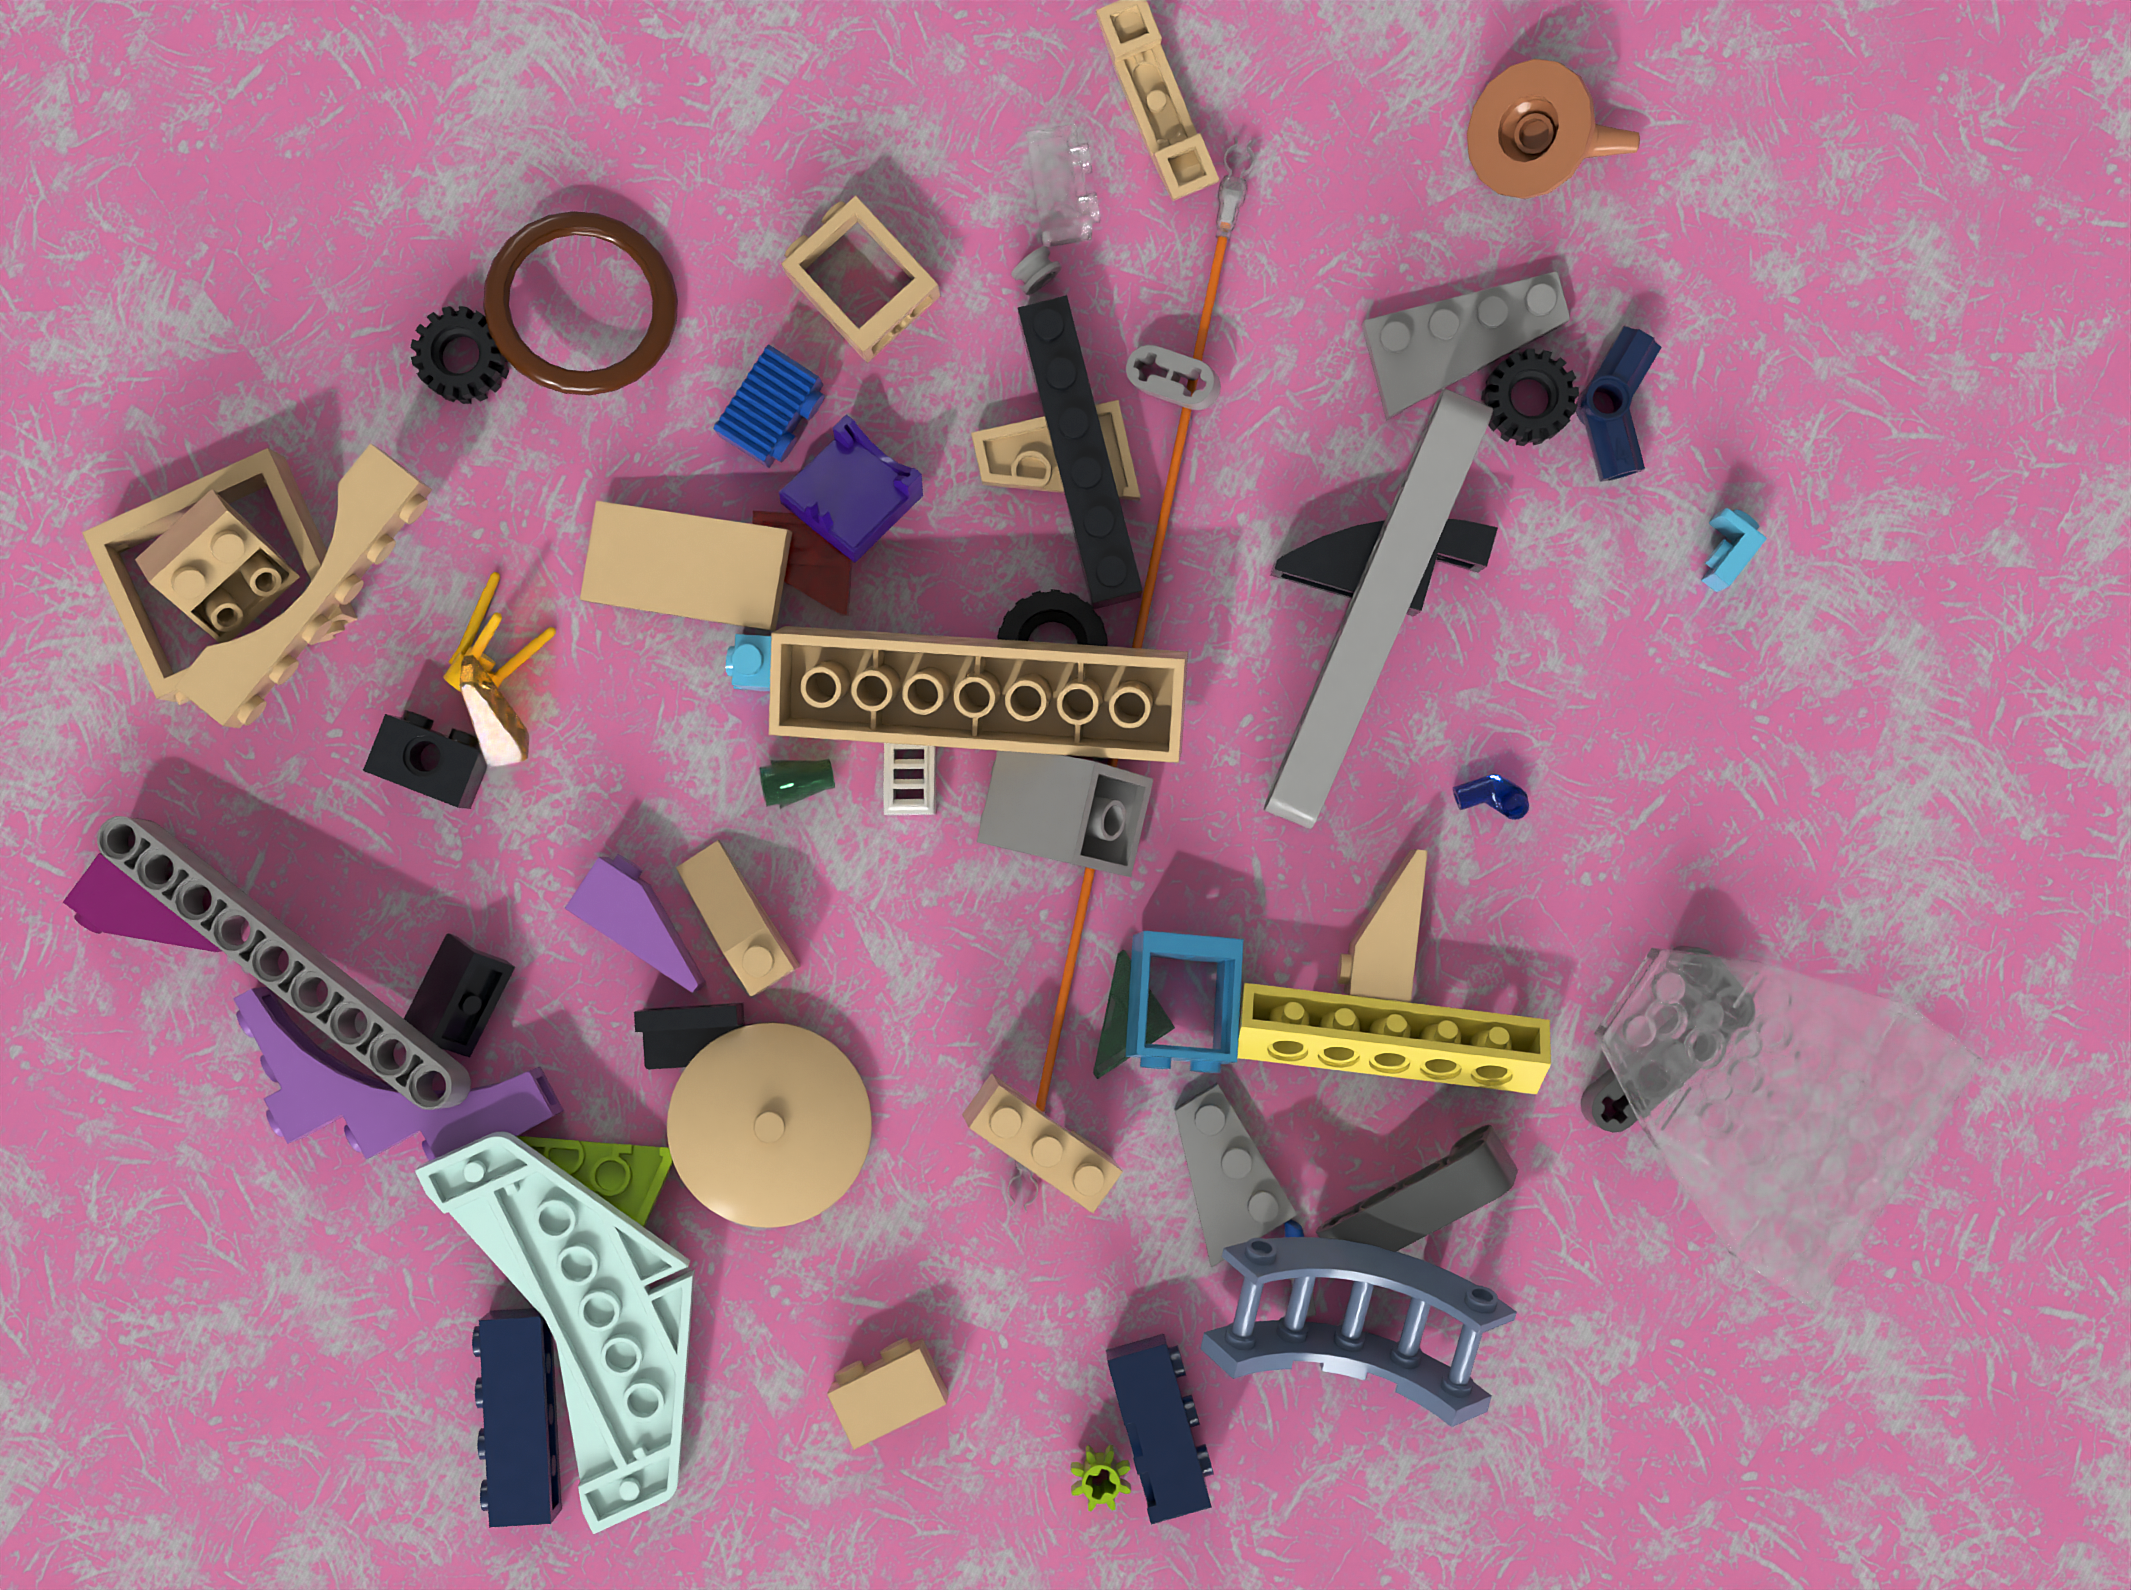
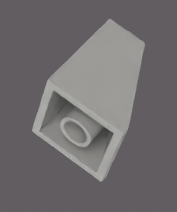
[977,751,1153,877]

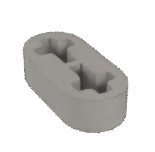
[1126,345,1221,410]

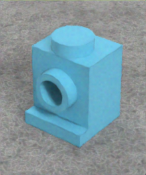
[726,634,771,692]

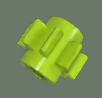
[1070,1445,1131,1512]

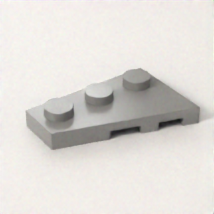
[1174,1083,1298,1268]

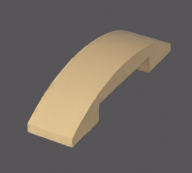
[1096,0,1220,201]

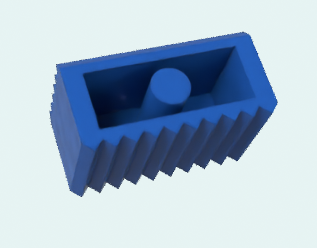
[713,344,825,468]

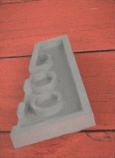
[1361,271,1570,421]

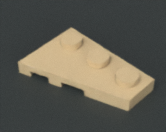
[971,400,1141,501]

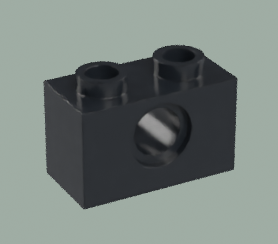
[363,710,492,809]

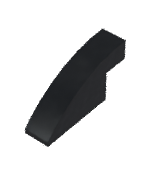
[1270,519,1498,616]

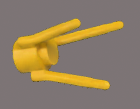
[443,572,556,699]

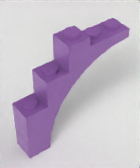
[234,987,564,1161]

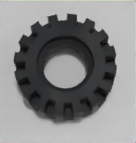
[411,306,509,404]
[1481,348,1579,446]

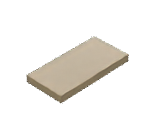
[580,501,792,632]

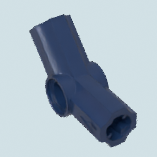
[1576,326,1662,482]

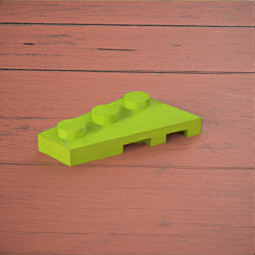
[517,1136,674,1228]

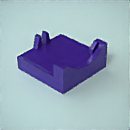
[779,414,923,563]

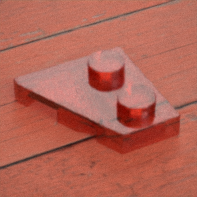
[752,511,853,616]

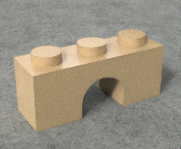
[962,1073,1123,1213]

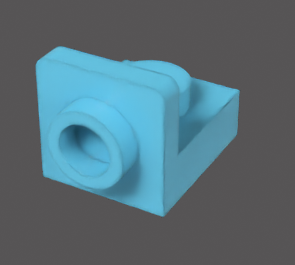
[1701,508,1767,592]

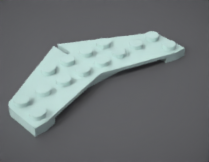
[415,1131,695,1534]

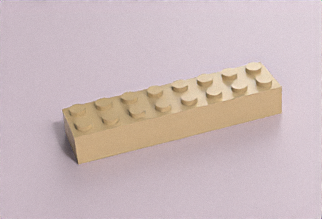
[769,626,1188,763]

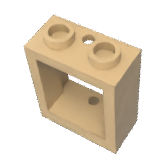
[781,195,941,363]

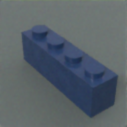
[472,1308,562,1528]

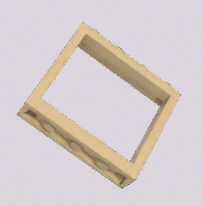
[82,448,358,705]

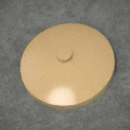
[667,1022,872,1228]

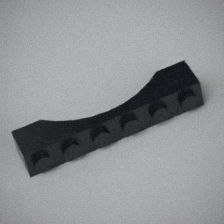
[1018,295,1143,609]

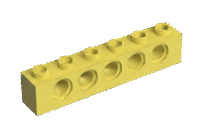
[1237,983,1551,1094]

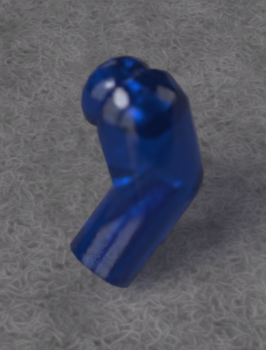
[1452,774,1530,820]

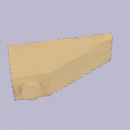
[676,840,801,997]
[1337,849,1428,1003]

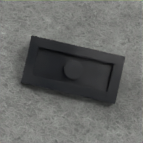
[404,933,515,1058]
[634,1003,745,1070]

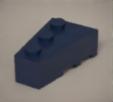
[1106,1334,1214,1525]

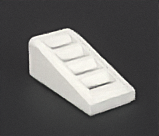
[883,743,936,816]

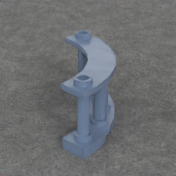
[1200,1237,1517,1427]

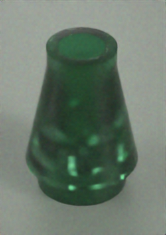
[758,759,835,809]

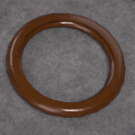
[483,211,678,396]

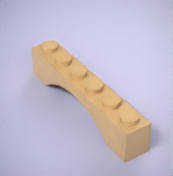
[174,443,432,728]

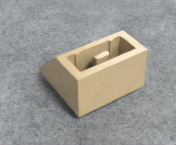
[135,489,300,643]

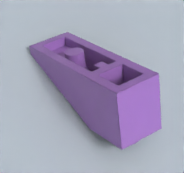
[565,854,706,993]

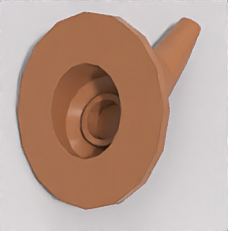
[1467,59,1640,199]

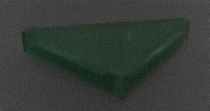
[1093,949,1175,1079]

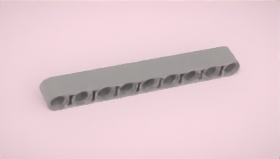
[1264,388,1493,829]
[97,816,471,1110]

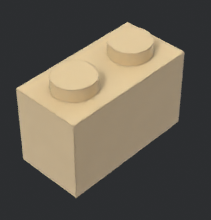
[827,1338,949,1450]

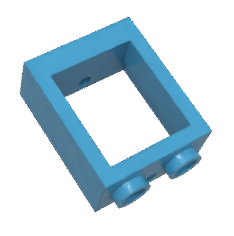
[1125,931,1244,1073]

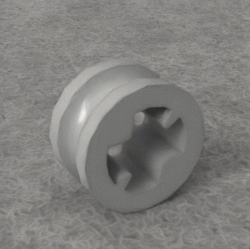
[1011,246,1062,295]

